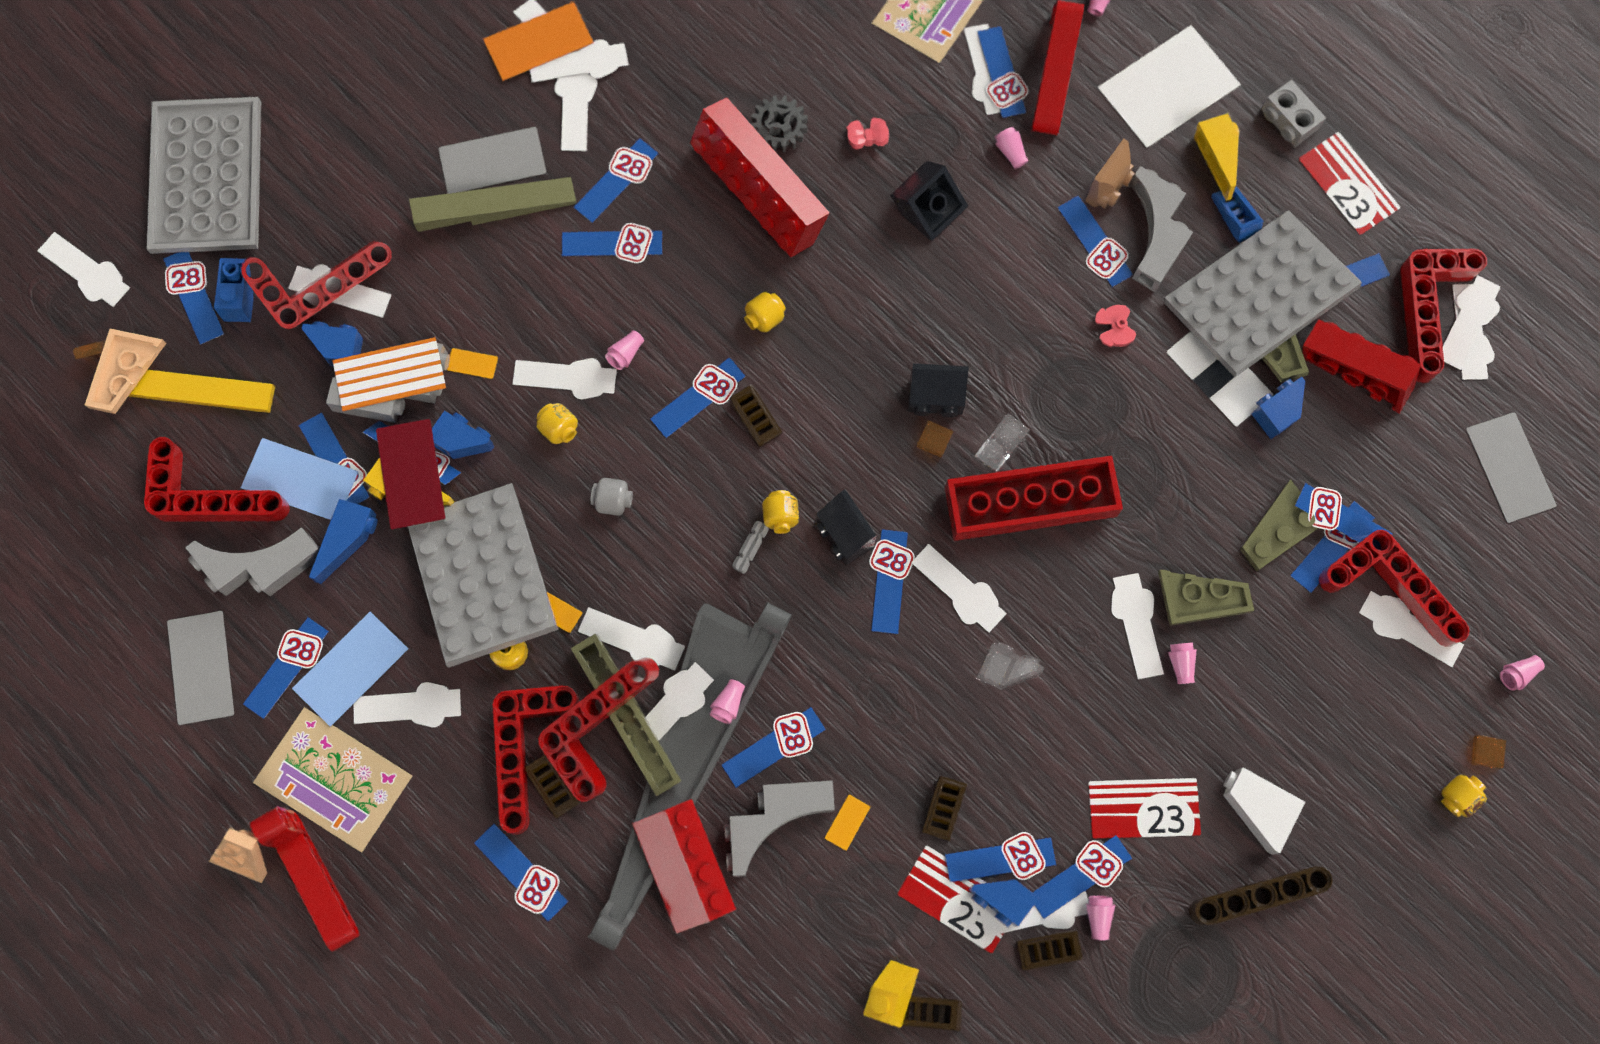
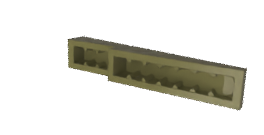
[409,177,577,232]
[571,634,682,796]

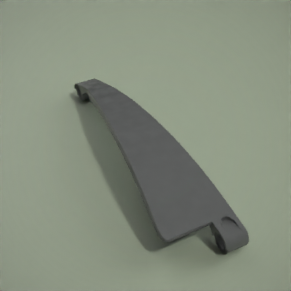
[588,602,792,951]

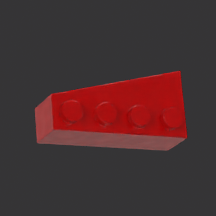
[1302,319,1421,414]

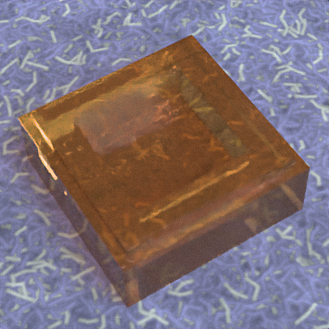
[73,340,106,359]
[917,421,953,458]
[1471,735,1506,769]

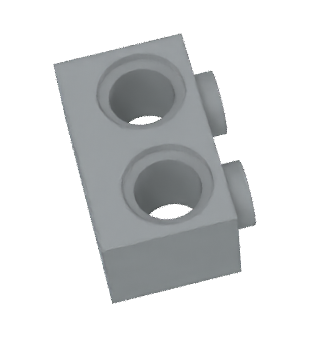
[1261,80,1326,147]

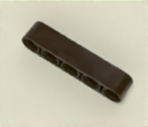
[1189,866,1333,925]

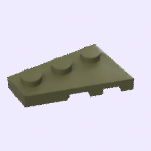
[1262,334,1309,383]

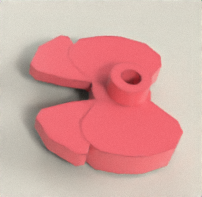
[847,118,889,149]
[1095,305,1136,347]

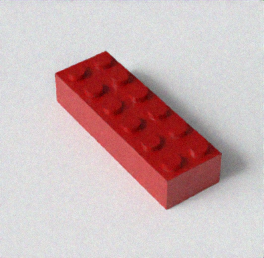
[690,97,830,257]
[945,456,1123,541]

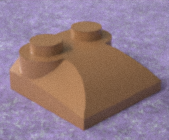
[1086,139,1135,208]

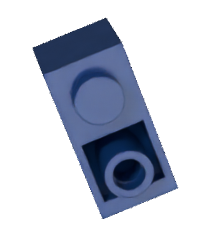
[214,258,254,322]
[302,322,363,367]
[1251,377,1305,439]
[432,410,494,459]
[969,880,1039,928]

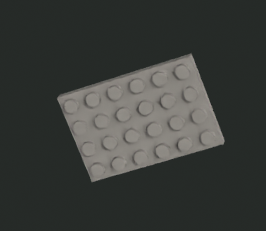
[147,97,261,254]
[1164,210,1362,377]
[408,483,558,668]

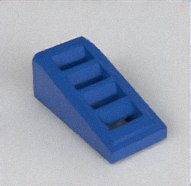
[1211,186,1263,243]

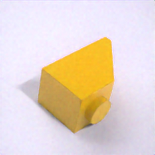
[863,960,919,1028]

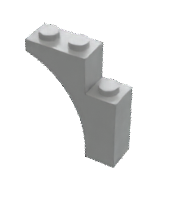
[1130,166,1193,292]
[326,343,450,423]
[185,527,320,596]
[725,781,835,877]

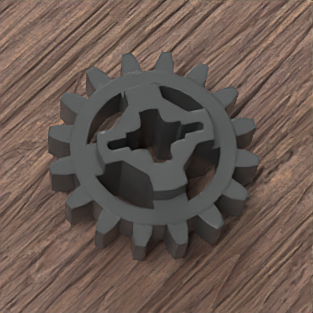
[751,95,808,153]

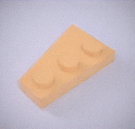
[85,329,166,414]
[209,828,267,883]

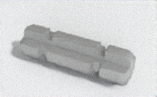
[732,521,769,574]

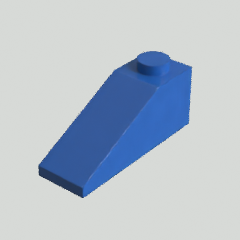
[309,499,378,584]

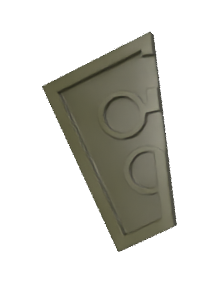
[1240,480,1318,571]
[1158,569,1254,626]

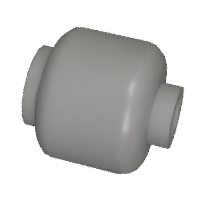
[591,478,633,516]

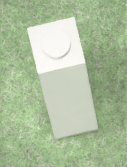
[1223,768,1305,855]

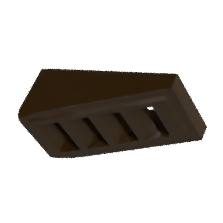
[729,384,782,448]
[524,755,581,819]
[922,776,967,841]
[1017,930,1083,971]
[902,996,962,1031]

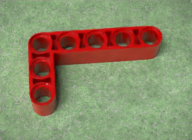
[1032,0,1084,136]
[241,241,392,329]
[1401,249,1487,383]
[144,437,290,522]
[1319,530,1469,647]
[538,658,659,801]
[493,686,579,835]
[250,806,360,952]

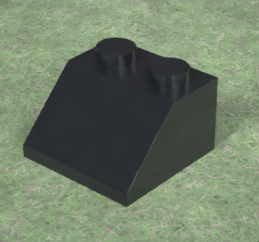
[890,161,968,241]
[908,363,969,418]
[814,489,877,565]

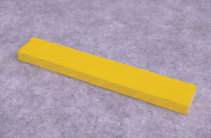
[128,370,275,413]

